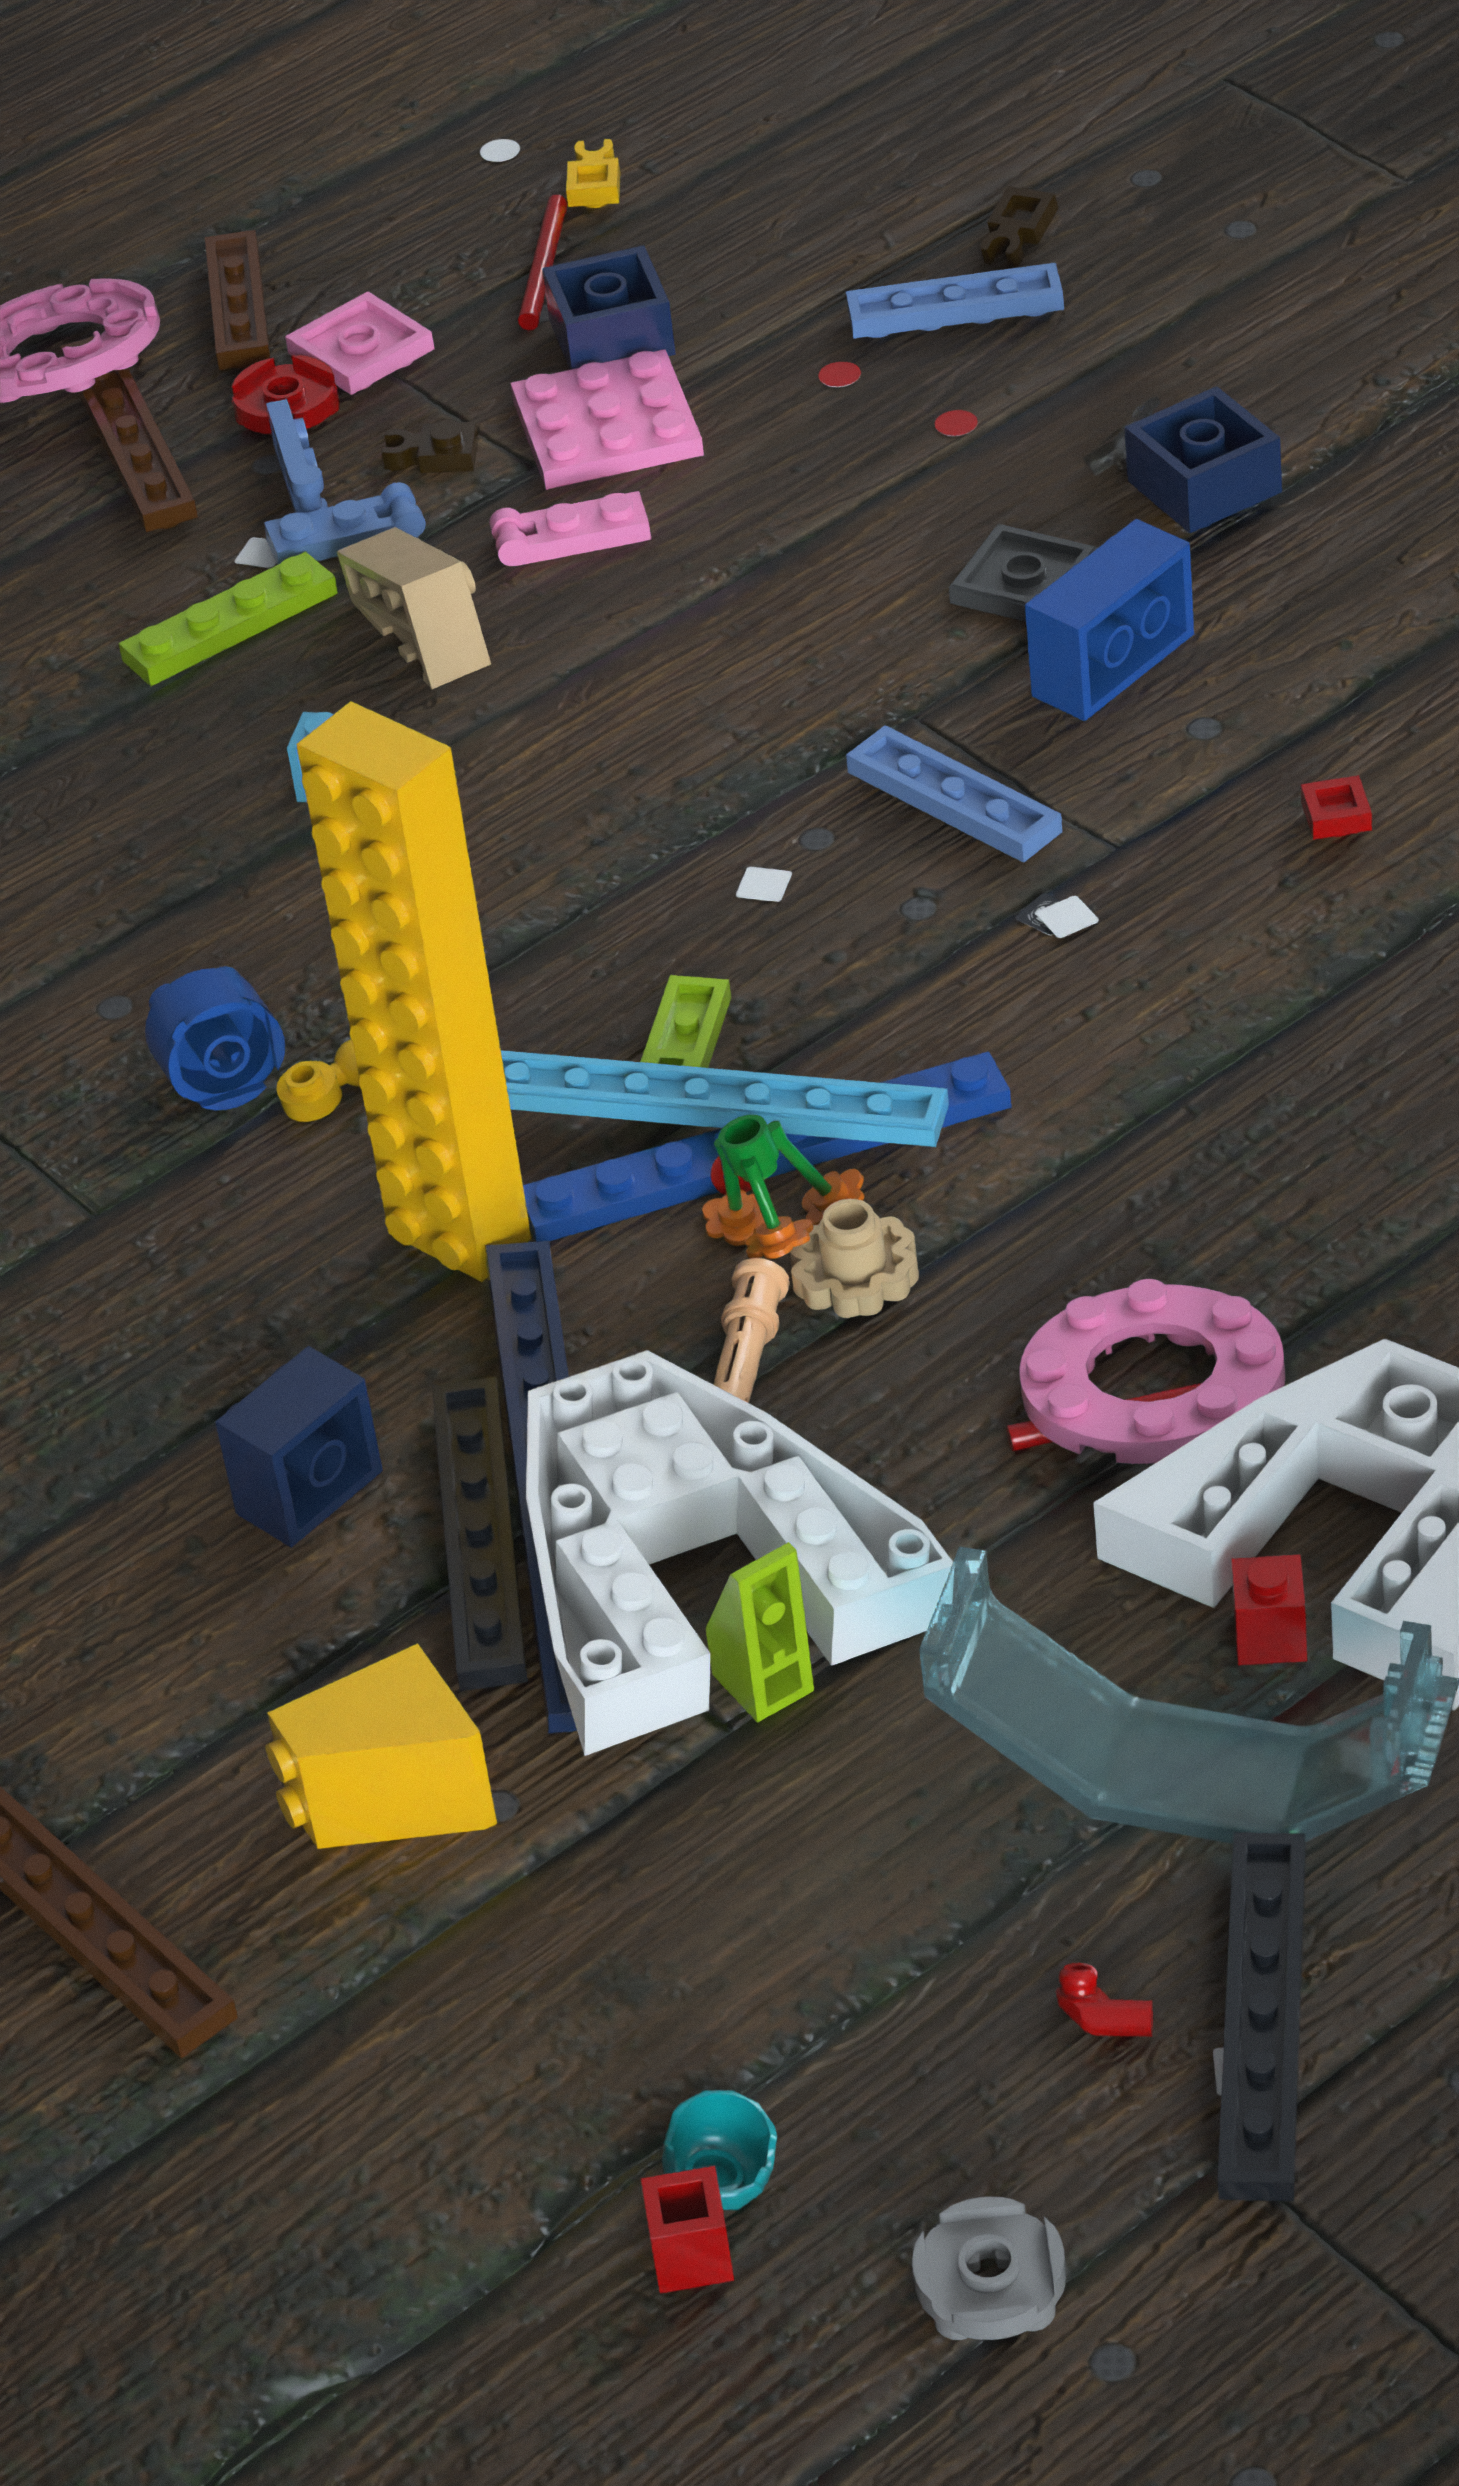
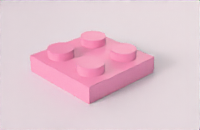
[285,291,434,395]

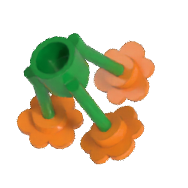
[702,1115,864,1259]

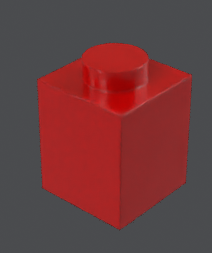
[1231,1554,1307,1666]
[640,2166,734,2294]

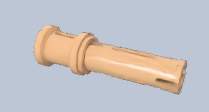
[713,1258,790,1403]

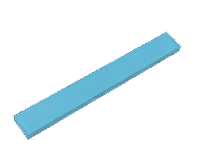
[501,1050,949,1147]

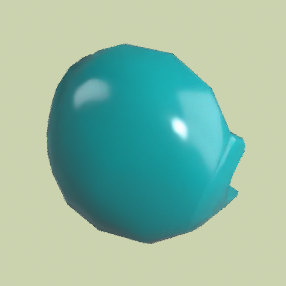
[662,2090,777,2211]

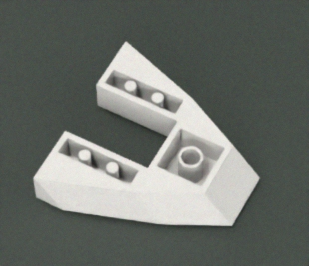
[1093,1339,1459,1711]
[526,1350,955,1756]

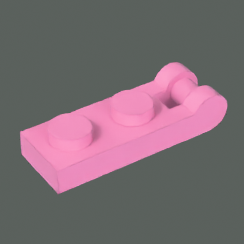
[489,491,651,566]

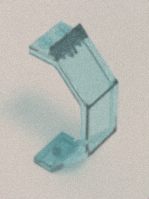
[920,1546,1459,1844]

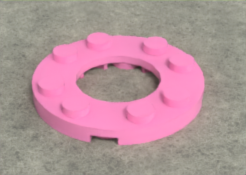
[0,279,160,403]
[1020,1279,1286,1464]

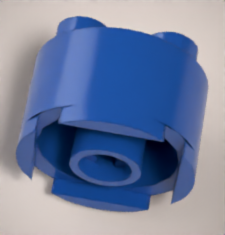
[145,966,285,1111]

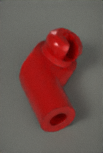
[1055,1963,1153,2037]

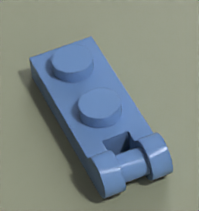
[266,399,328,513]
[264,482,426,565]

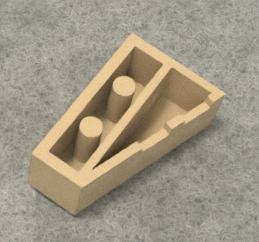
[336,527,491,689]

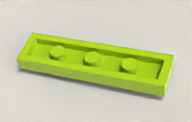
[119,551,338,686]

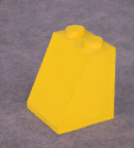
[265,1643,497,1849]

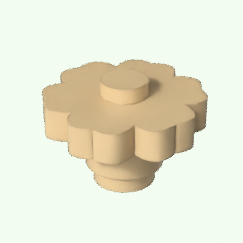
[789,1199,919,1318]

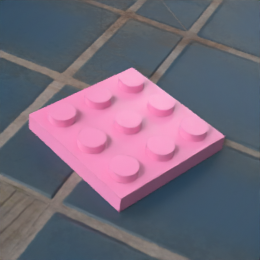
[510,349,704,490]

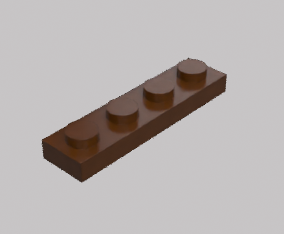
[205,230,271,370]

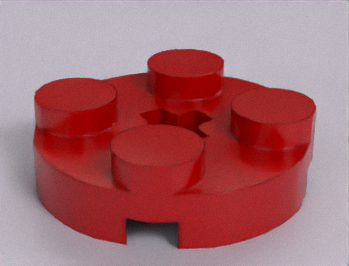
[232,355,340,434]

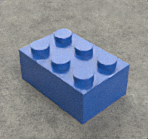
[1025,519,1194,721]

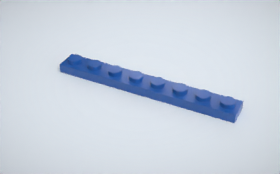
[523,1051,1012,1242]

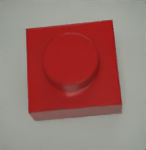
[1301,775,1372,840]

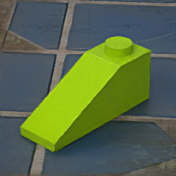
[706,1542,814,1723]

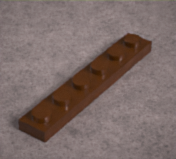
[60,337,198,532]
[0,1786,238,2059]

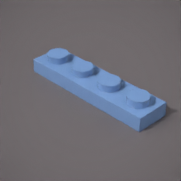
[846,263,1064,339]
[846,725,1062,863]

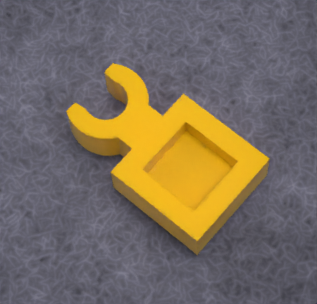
[566,139,620,208]

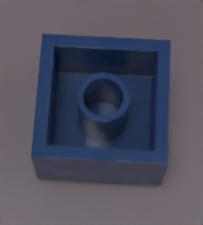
[542,245,676,370]
[1125,386,1282,533]
[215,1346,383,1548]

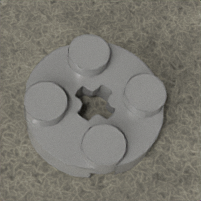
[912,2196,1066,2340]

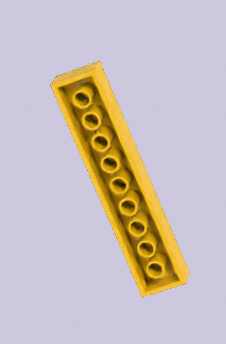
[296,701,532,1282]

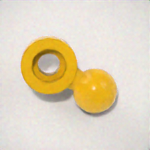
[276,1039,360,1122]

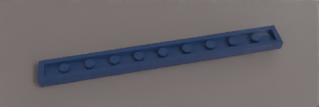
[486,1241,577,1733]

